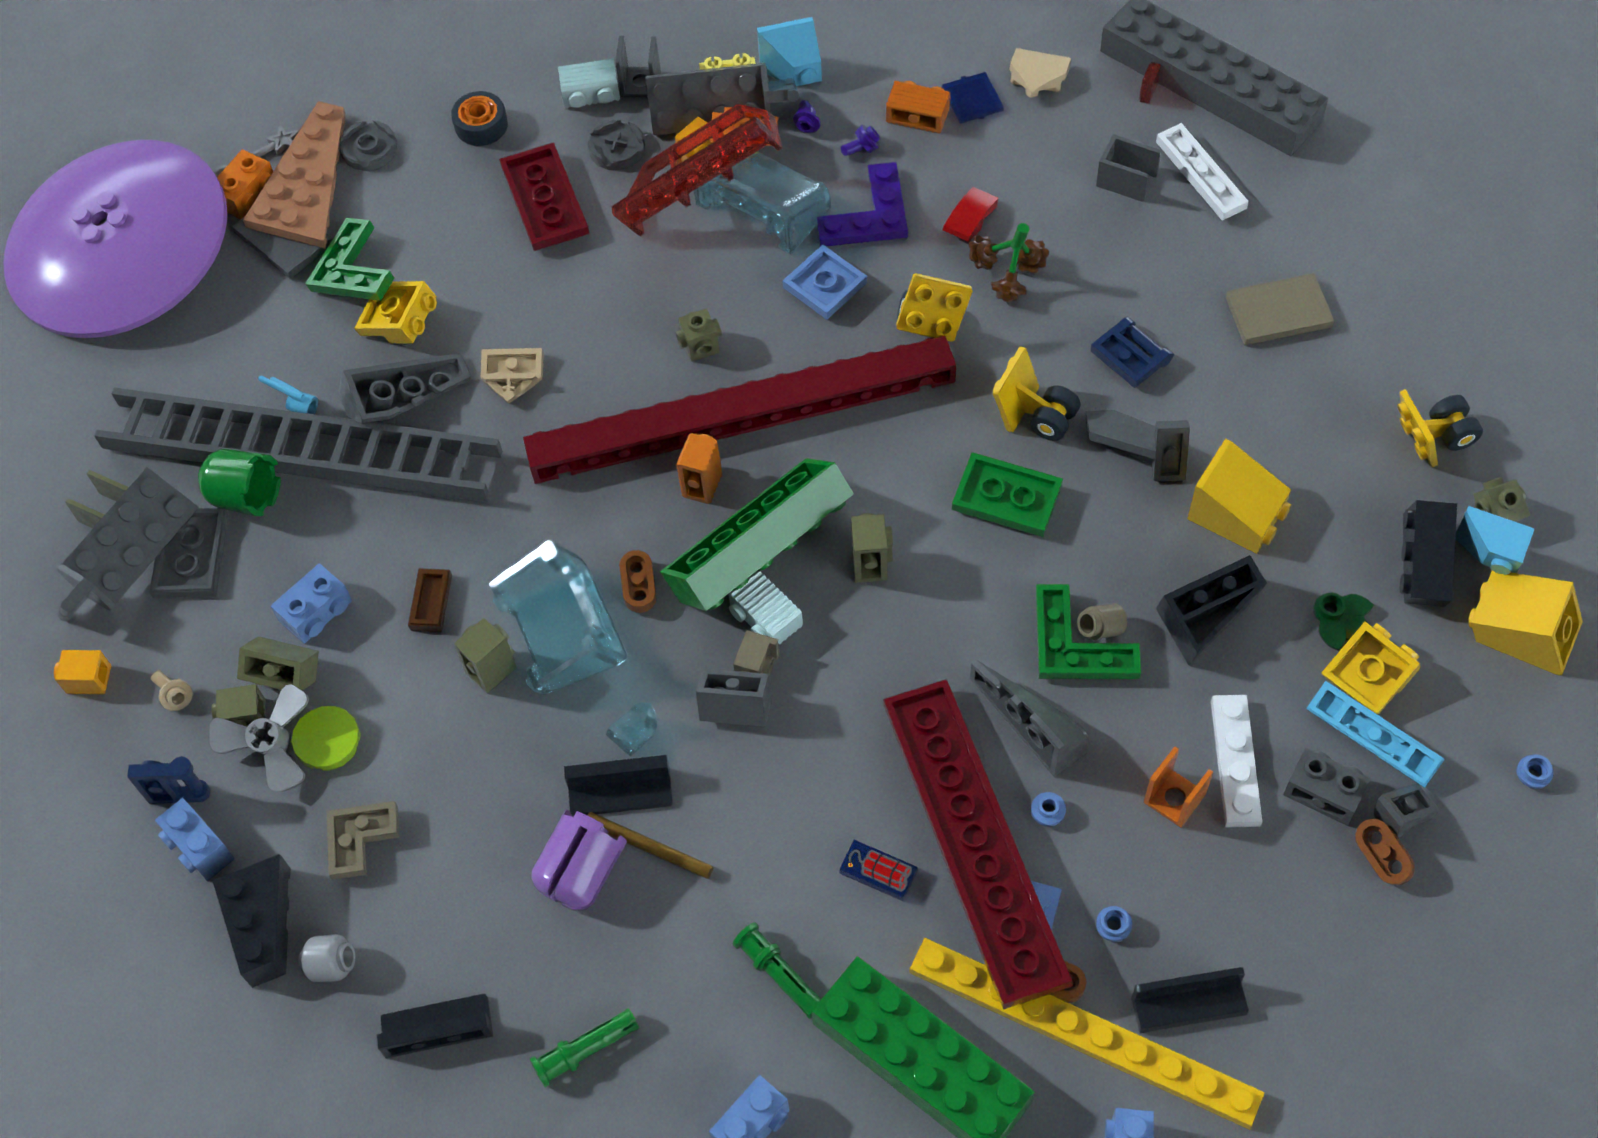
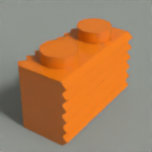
[886,80,950,134]
[676,433,723,504]

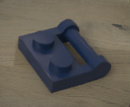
[1090,316,1174,388]
[127,756,211,804]

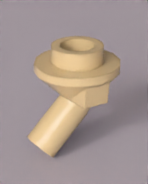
[151,670,193,711]

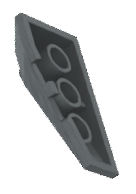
[338,353,470,423]
[970,660,1089,777]

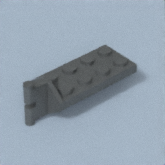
[646,63,799,135]
[57,467,199,621]

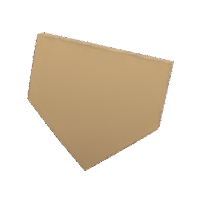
[1010,48,1071,98]
[480,348,544,404]

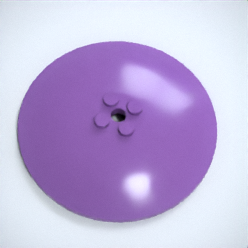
[4,140,227,338]

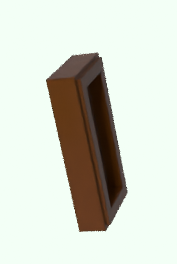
[408,568,452,632]

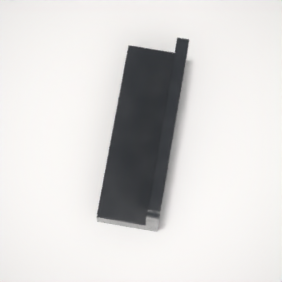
[564,755,673,817]
[1131,967,1249,1033]
[377,994,493,1059]

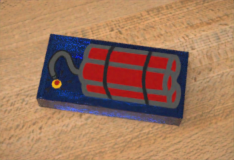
[839,840,918,901]

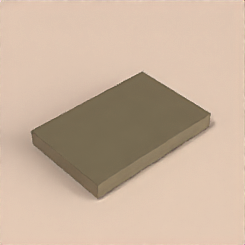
[1225,273,1334,345]

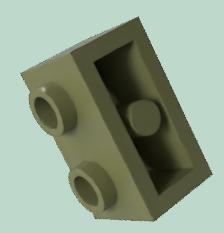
[851,513,893,583]
[454,618,517,694]
[237,636,319,691]

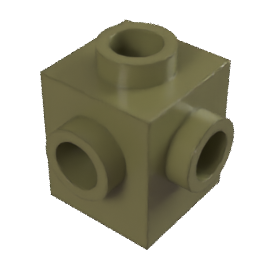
[675,308,722,362]
[1473,477,1531,522]

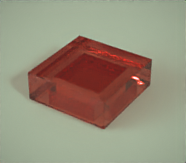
[1139,62,1161,104]

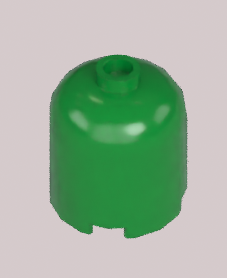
[198,449,281,517]

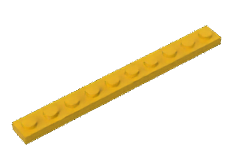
[909,937,1265,1130]

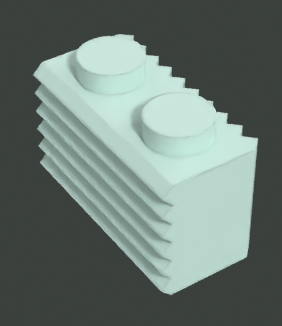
[558,58,620,109]
[729,571,803,644]

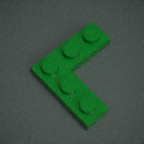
[305,217,394,301]
[1036,584,1141,679]

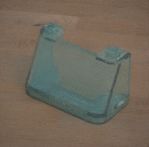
[692,145,831,254]
[489,541,627,695]

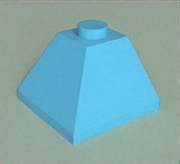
[757,17,822,86]
[1455,506,1534,575]

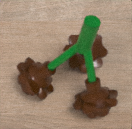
[969,223,1050,302]

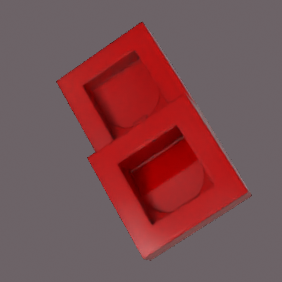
[943,187,999,242]

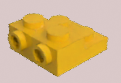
[354,281,437,344]
[1321,621,1421,715]

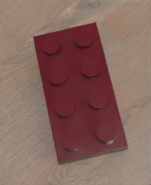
[499,142,590,251]

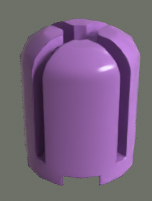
[532,809,627,910]

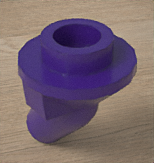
[793,100,821,133]
[841,124,881,156]

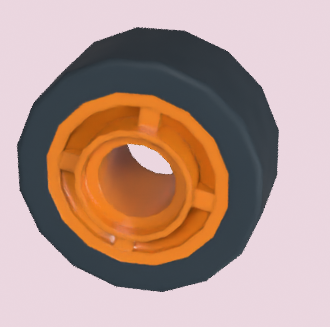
[451,91,508,146]

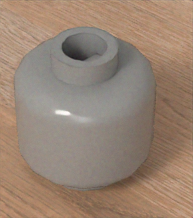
[298,934,355,983]

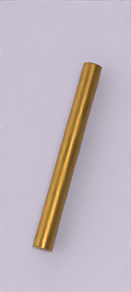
[587,812,714,879]

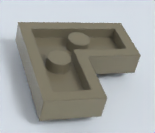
[326,801,399,880]

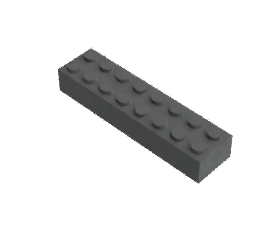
[1100,0,1329,157]

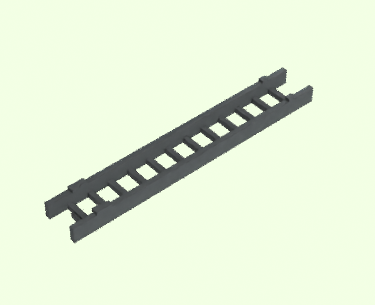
[94,388,503,502]

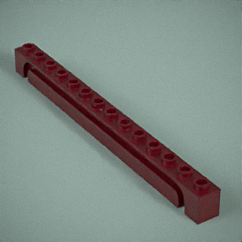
[523,336,956,484]

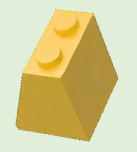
[1187,438,1292,554]
[1469,571,1583,675]

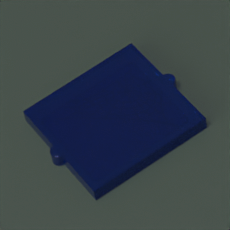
[942,72,1004,124]

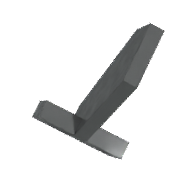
[1085,410,1190,481]

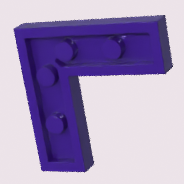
[817,162,908,247]

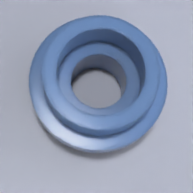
[1516,754,1553,789]
[1031,792,1066,826]
[1096,906,1132,942]

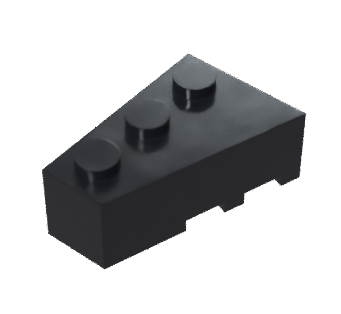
[1156,555,1267,665]
[213,854,291,988]

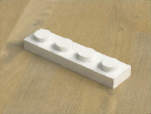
[1156,123,1249,221]
[1211,695,1262,827]

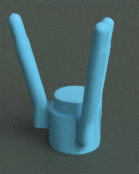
[258,376,318,414]

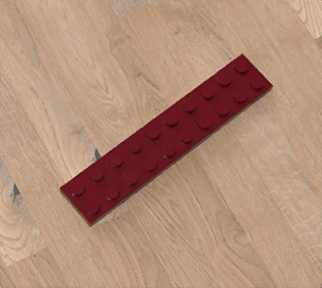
[883,679,1073,1009]

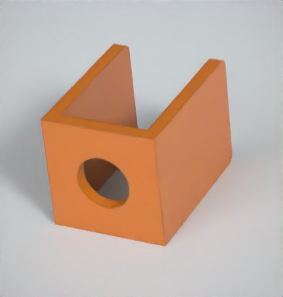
[1143,746,1214,828]

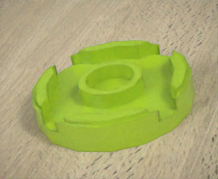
[291,706,361,771]

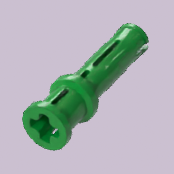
[732,922,821,1019]
[529,1008,639,1088]

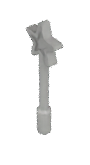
[213,126,298,177]

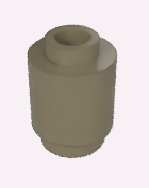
[1077,603,1127,640]

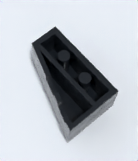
[1399,500,1457,607]

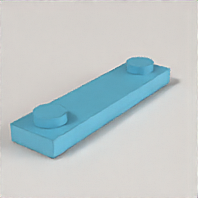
[1306,681,1445,788]

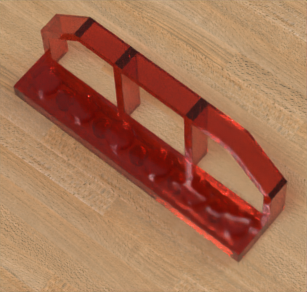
[611,104,783,236]

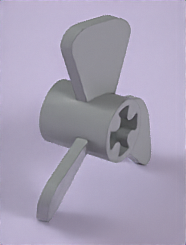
[209,685,309,792]

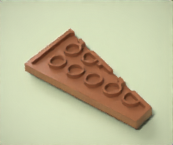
[243,101,346,249]

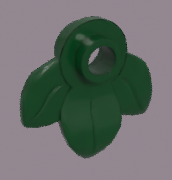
[1313,592,1374,650]

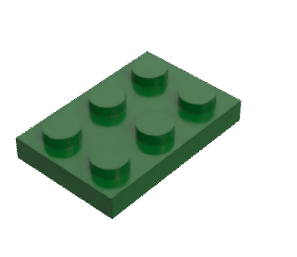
[951,452,1063,537]

